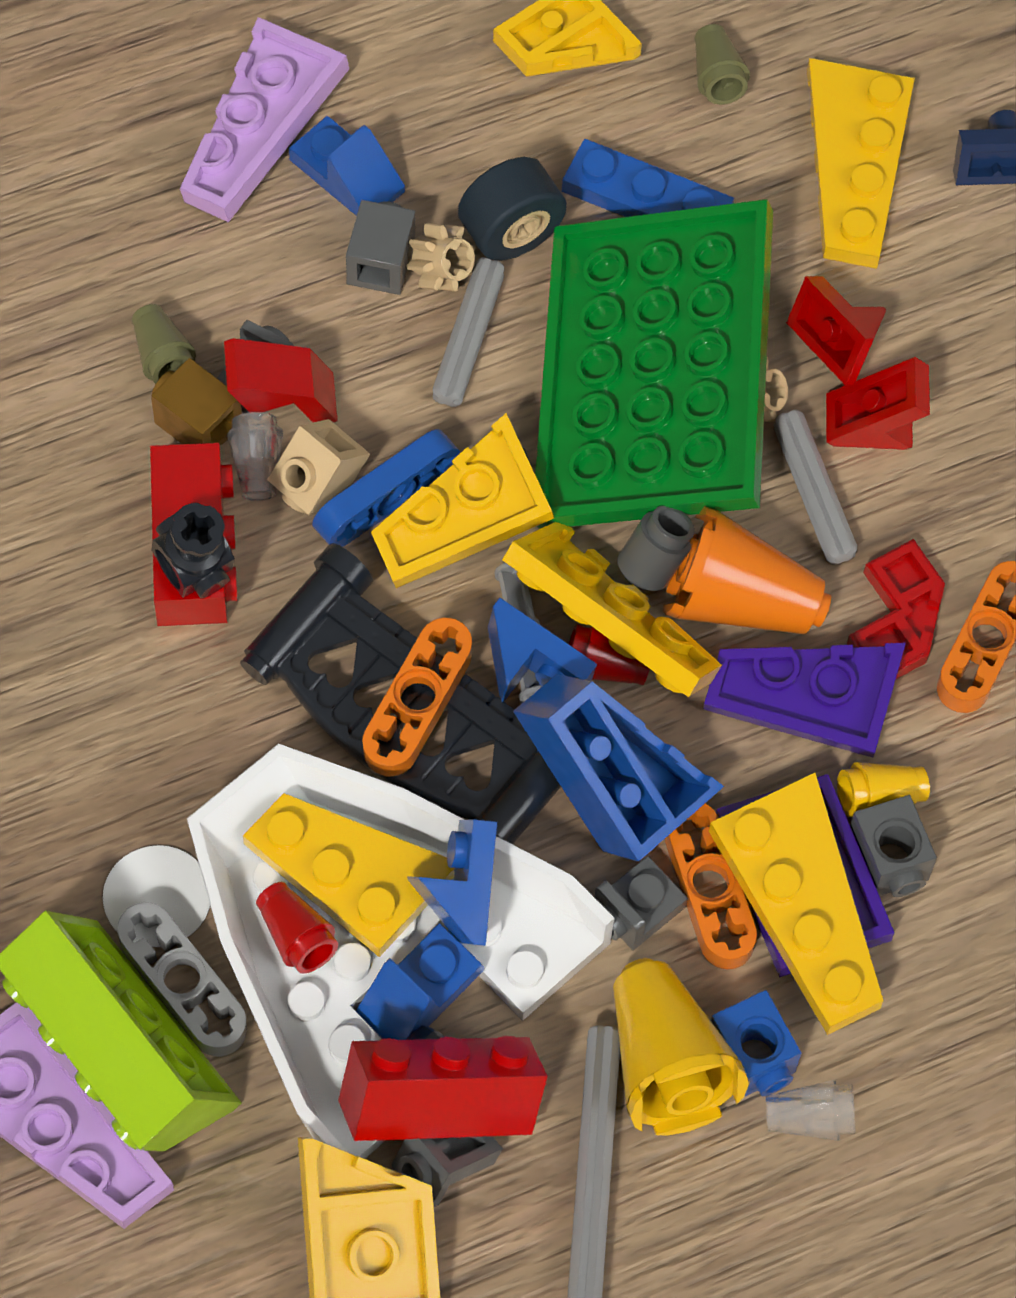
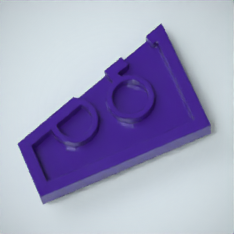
[703,643,906,758]

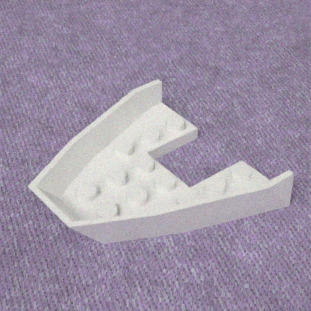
[187,744,615,1159]

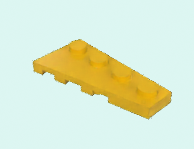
[807,58,915,269]
[502,522,722,697]

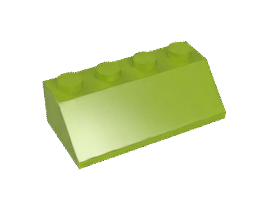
[0,910,242,1151]

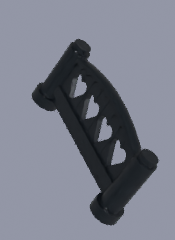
[240,543,561,845]

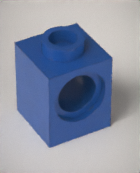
[711,990,802,1098]

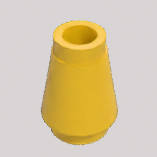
[837,762,930,817]

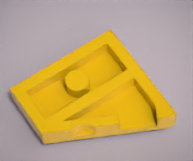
[493,0,642,77]

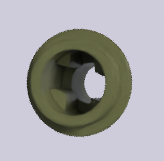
[694,24,750,105]
[132,304,196,384]

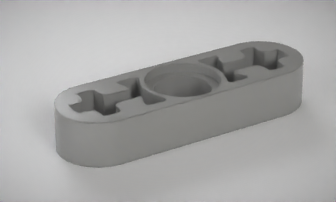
[117,902,247,1057]

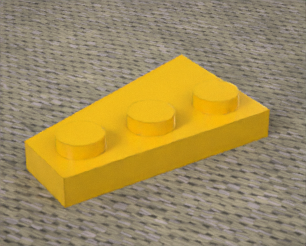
[243,793,455,957]

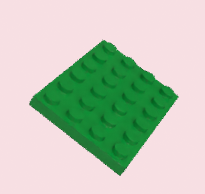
[535,199,773,529]

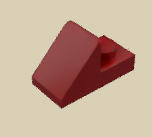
[786,276,887,386]
[826,357,930,450]

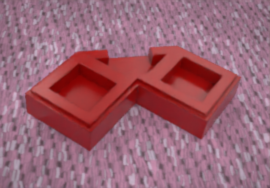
[846,539,945,679]

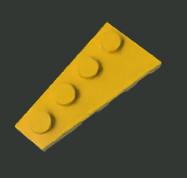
[709,773,884,1035]

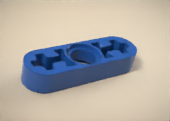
[312,429,461,547]

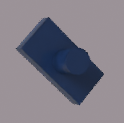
[953,110,1016,186]

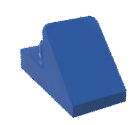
[289,116,405,216]
[488,598,597,702]
[407,820,497,946]
[356,923,485,1040]

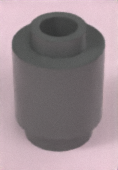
[617,506,695,591]

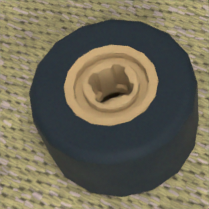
[458,156,567,261]

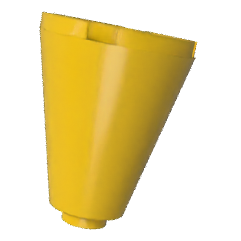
[613,958,749,1136]

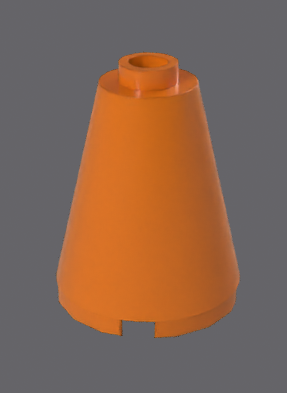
[663,506,832,634]

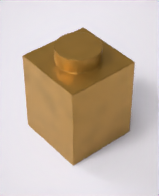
[151,358,243,447]

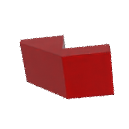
[224,338,338,423]

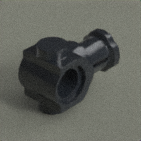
[151,503,235,599]

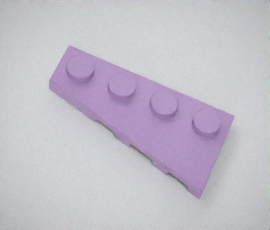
[180,17,349,222]
[0,1003,174,1229]

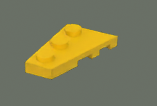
[371,413,554,588]

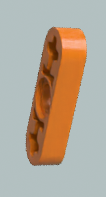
[937,561,1016,713]
[362,618,473,776]
[664,803,757,969]

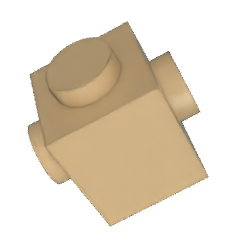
[267,419,370,515]

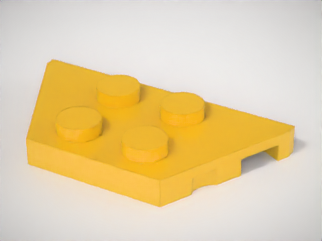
[298,1137,440,1298]

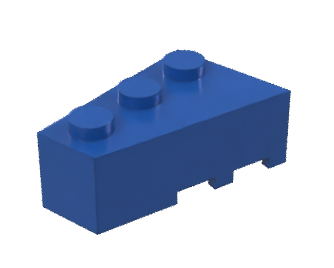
[513,674,724,862]

